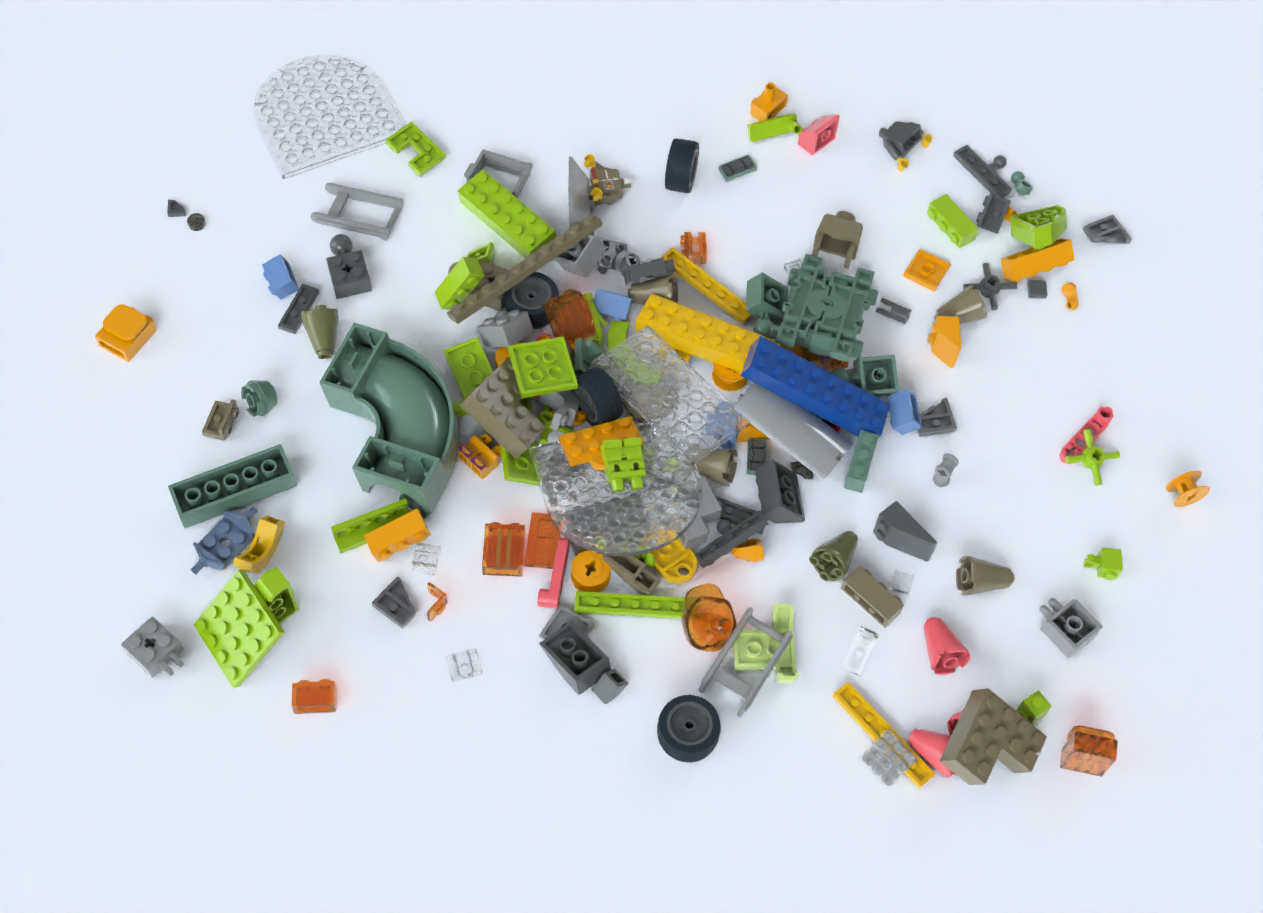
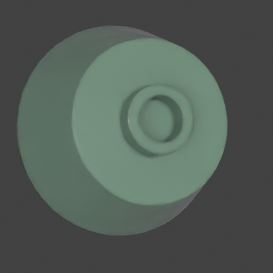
[241,380,277,417]

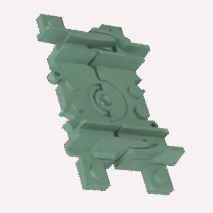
[769,254,878,362]

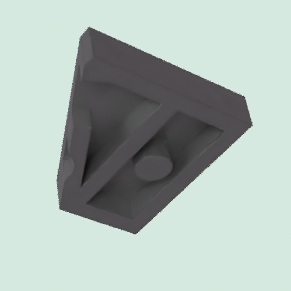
[917,397,957,437]

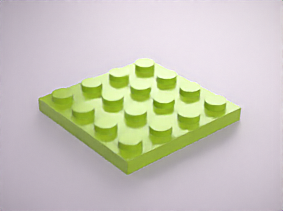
[193,570,285,688]

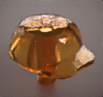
[681,583,737,652]

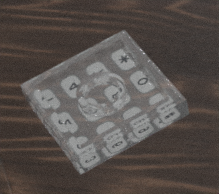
[858,729,918,790]

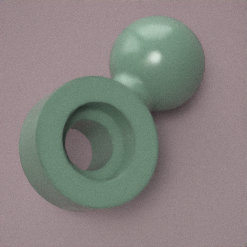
[1011,171,1033,196]

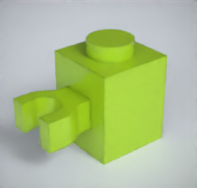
[1084,547,1123,580]
[1016,690,1052,724]

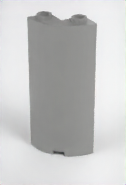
[733,382,853,480]

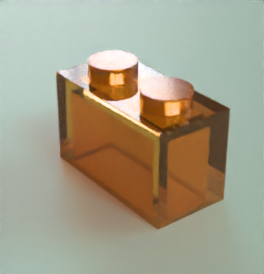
[291,679,337,714]

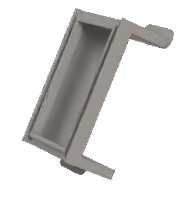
[464,149,533,198]

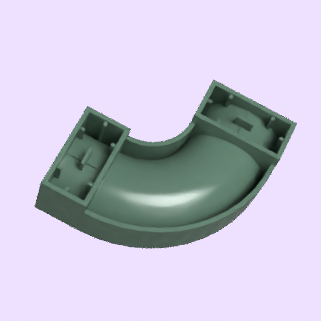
[319,322,460,514]

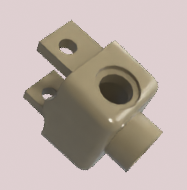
[812,211,863,269]

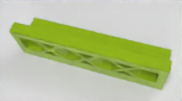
[331,498,410,554]

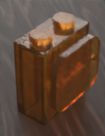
[542,289,595,344]
[482,522,526,577]
[1060,725,1118,777]

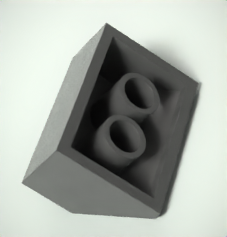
[755,459,805,524]

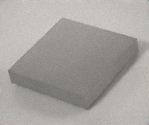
[539,604,595,640]

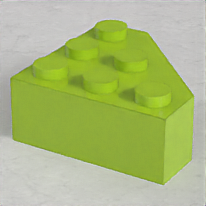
[1010,205,1067,250]
[254,566,299,624]

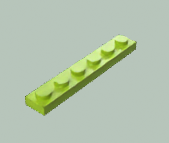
[574,591,696,620]

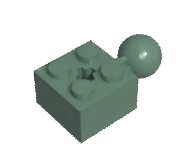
[746,272,788,339]
[831,355,899,396]

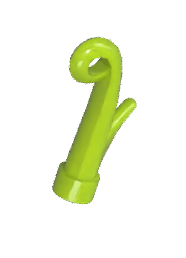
[578,292,608,346]

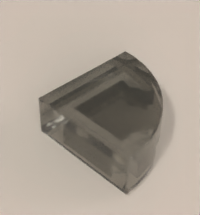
[790,461,814,479]

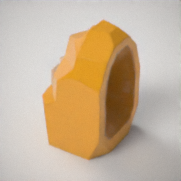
[731,539,764,563]

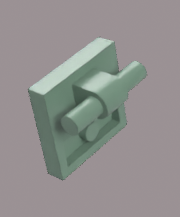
[573,338,612,375]

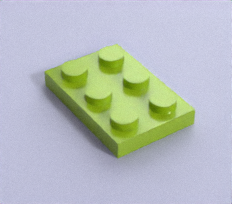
[443,337,493,400]

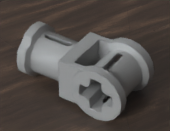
[933,453,959,488]

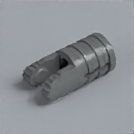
[875,297,912,325]

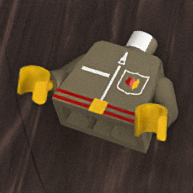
[584,154,631,206]

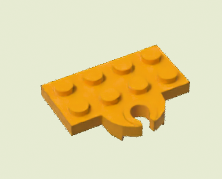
[558,416,644,472]

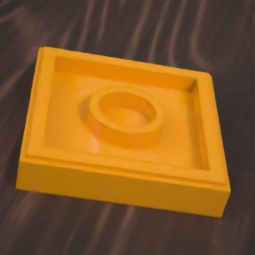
[903,249,951,292]

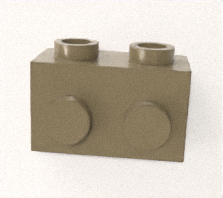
[202,399,239,441]

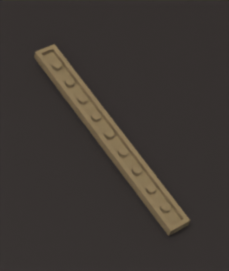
[446,214,603,324]

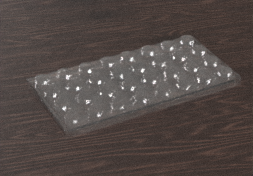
[591,325,749,466]

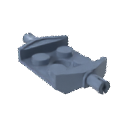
[190,506,258,575]

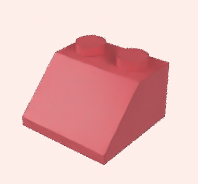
[798,114,840,156]

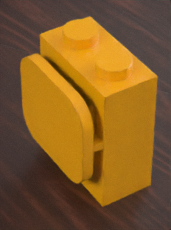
[95,304,157,362]

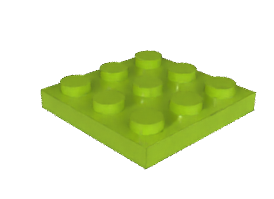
[508,336,578,399]

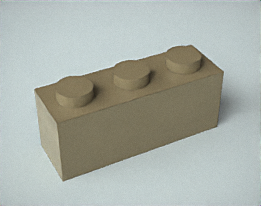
[841,565,904,628]

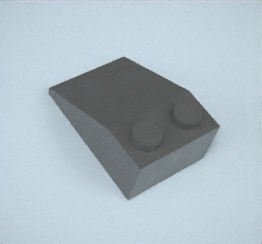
[873,501,938,562]
[539,621,611,695]

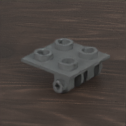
[596,237,628,275]

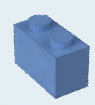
[262,254,300,300]
[593,289,634,321]
[888,388,922,435]

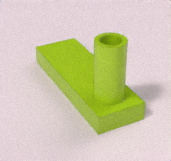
[747,113,802,142]

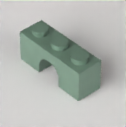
[844,430,879,493]

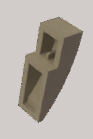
[602,542,661,595]

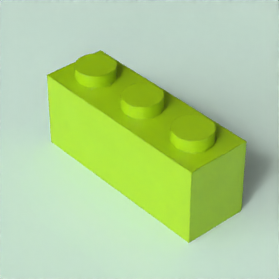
[927,194,979,248]
[434,257,485,310]

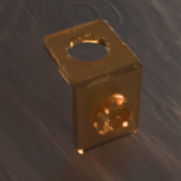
[427,582,448,622]

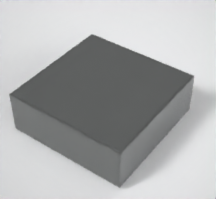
[1027,280,1048,299]

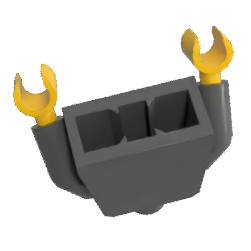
[879,121,932,172]

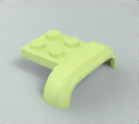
[732,604,800,683]

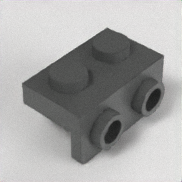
[976,192,1011,234]

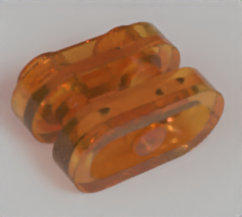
[680,232,707,264]

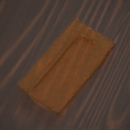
[524,512,563,569]

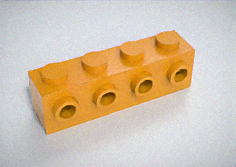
[1000,238,1074,282]

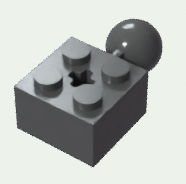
[326,234,372,299]

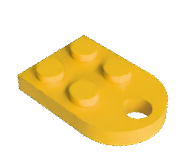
[637,524,697,584]

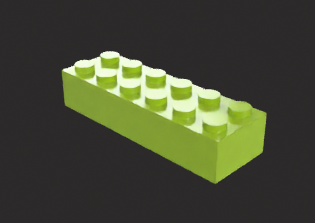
[457,169,556,258]

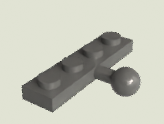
[953,145,1012,198]
[695,510,769,569]

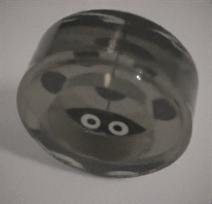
[187,213,206,231]

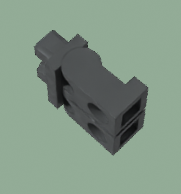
[622,257,675,286]

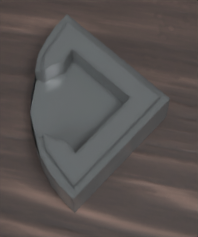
[167,199,186,217]

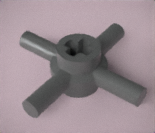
[963,263,1018,311]

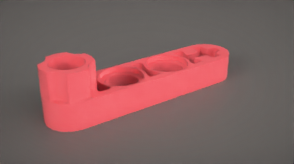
[1059,406,1114,464]
[537,537,570,609]

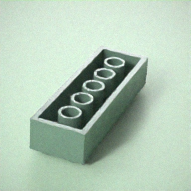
[168,444,297,529]

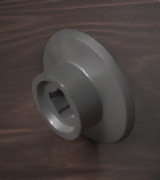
[614,251,641,276]

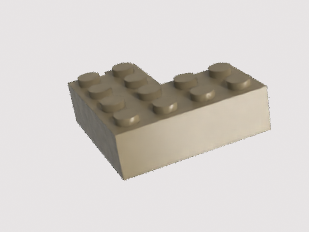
[460,357,547,459]
[940,688,1047,785]

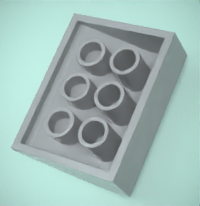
[568,156,594,236]

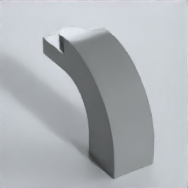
[538,390,579,431]

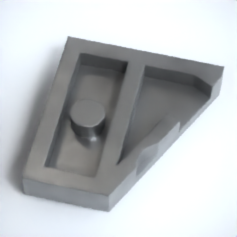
[1083,214,1132,244]
[372,576,416,629]

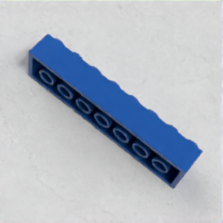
[740,336,891,437]

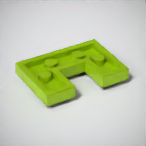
[385,121,446,177]

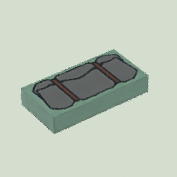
[718,154,757,182]
[746,438,767,475]

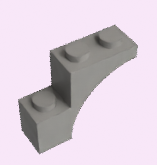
[677,478,722,550]

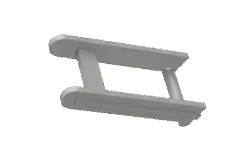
[310,182,404,241]
[698,607,793,717]

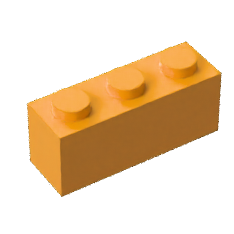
[364,508,432,562]

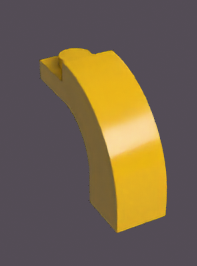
[233,515,286,574]

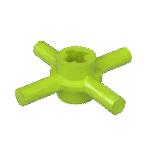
[536,404,573,446]
[1065,429,1120,486]

